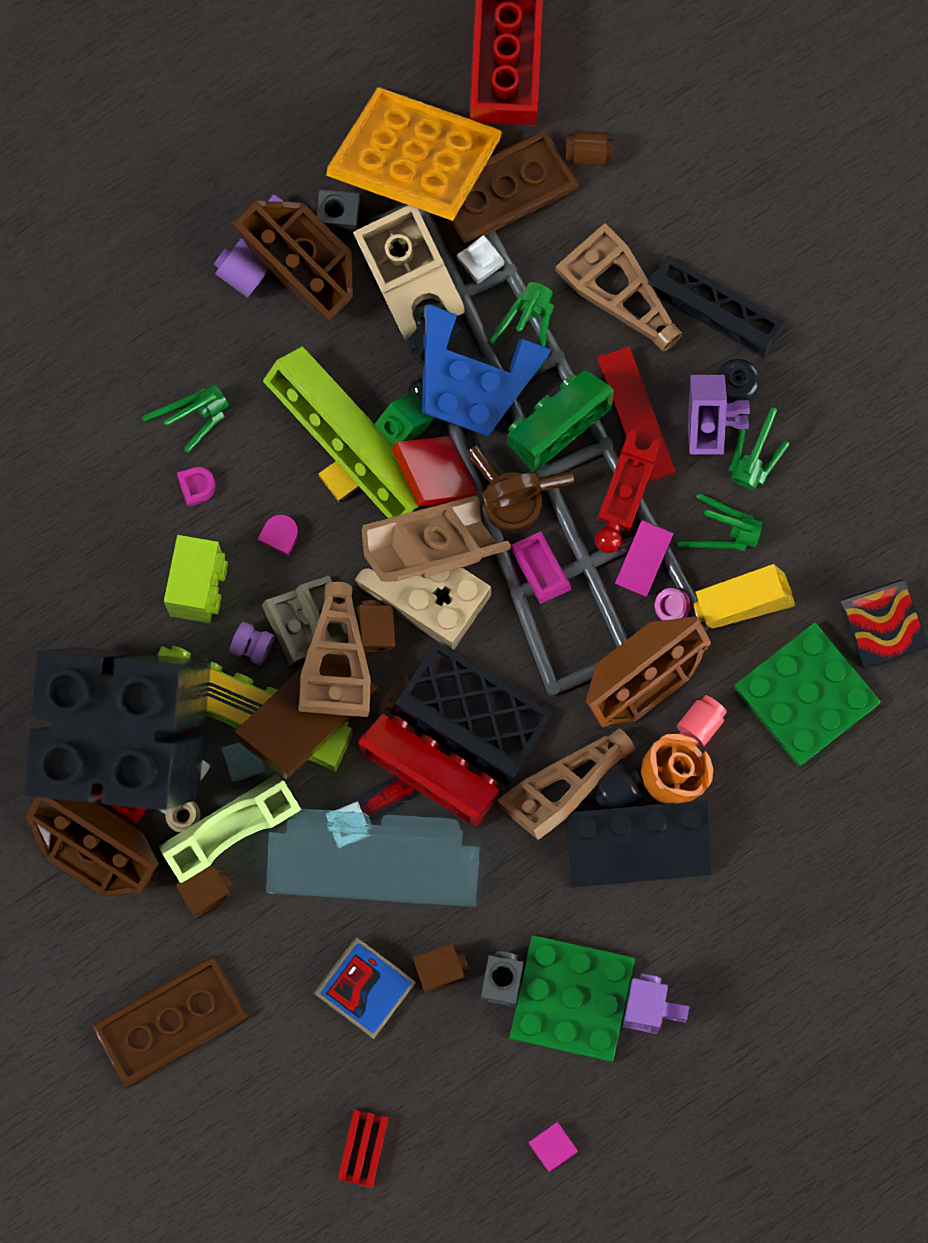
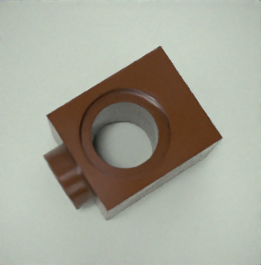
[354,600,395,654]
[175,864,233,919]
[413,943,469,994]

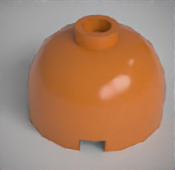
[641,734,713,804]

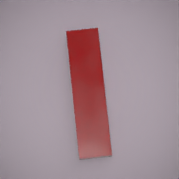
[597,346,675,483]

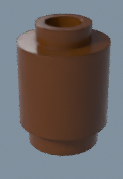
[565,131,614,166]

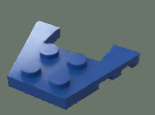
[422,305,551,436]

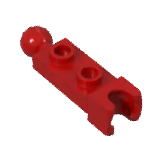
[595,430,661,553]

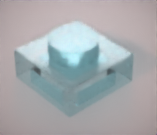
[222,742,266,783]

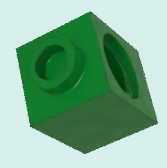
[374,392,435,446]

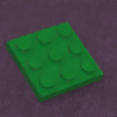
[733,623,881,768]
[509,935,635,1063]

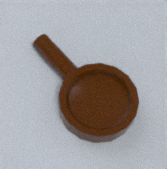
[467,445,542,532]
[482,471,574,510]

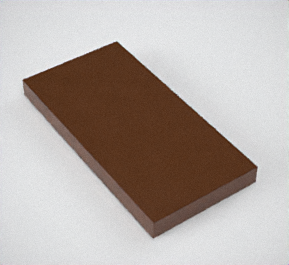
[445,130,579,247]
[233,654,378,780]
[91,955,249,1088]

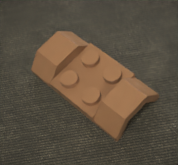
[362,495,511,582]

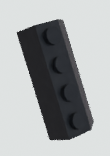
[565,800,712,888]

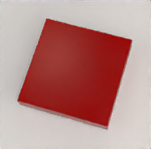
[391,436,478,507]

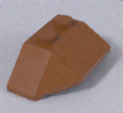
[586,617,711,727]

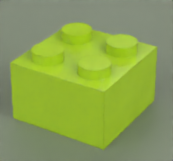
[164,535,228,623]

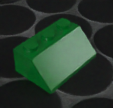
[507,370,614,473]

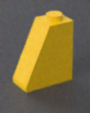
[694,564,796,629]

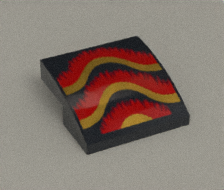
[839,578,928,669]

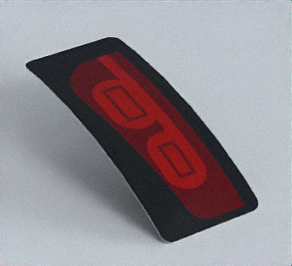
[353,776,422,823]

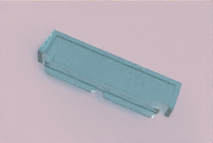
[266,809,480,907]

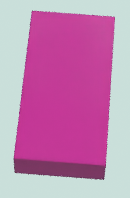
[615,520,674,597]
[511,531,571,604]

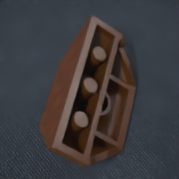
[232,200,353,322]
[25,797,158,896]

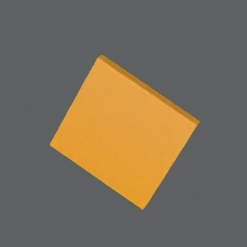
[326,87,502,221]

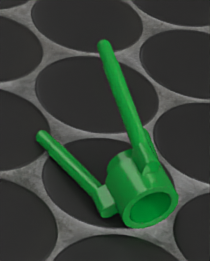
[489,282,554,371]
[142,384,229,452]
[728,407,789,490]
[675,493,763,552]

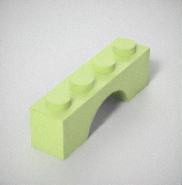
[158,773,301,883]

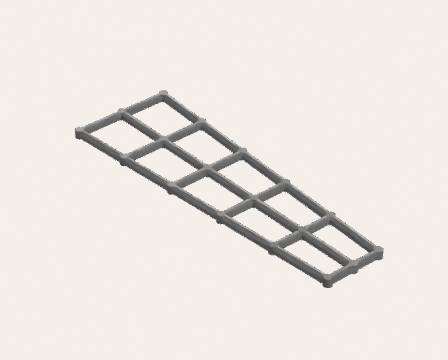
[370,204,710,697]

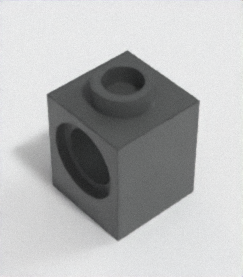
[311,190,361,236]
[481,951,523,1007]

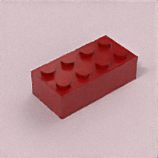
[470,0,543,126]

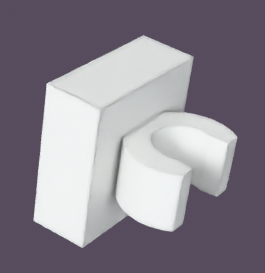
[457,235,504,284]

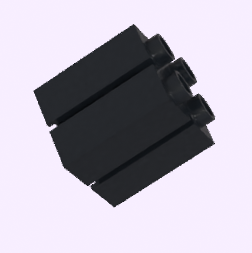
[24,647,211,811]

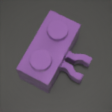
[688,375,750,454]
[622,974,689,1034]

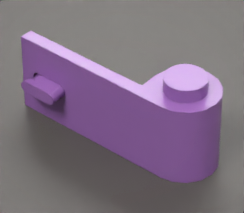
[213,194,284,298]

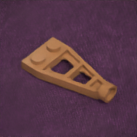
[555,223,682,352]
[298,582,371,717]
[497,729,636,840]

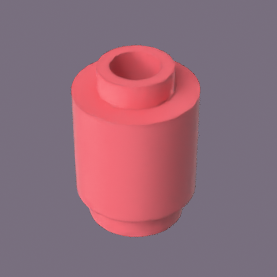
[677,695,727,747]

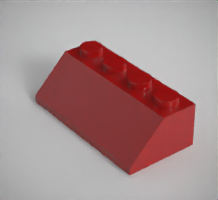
[358,714,499,829]

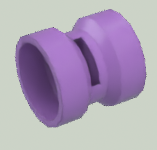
[229,621,275,666]

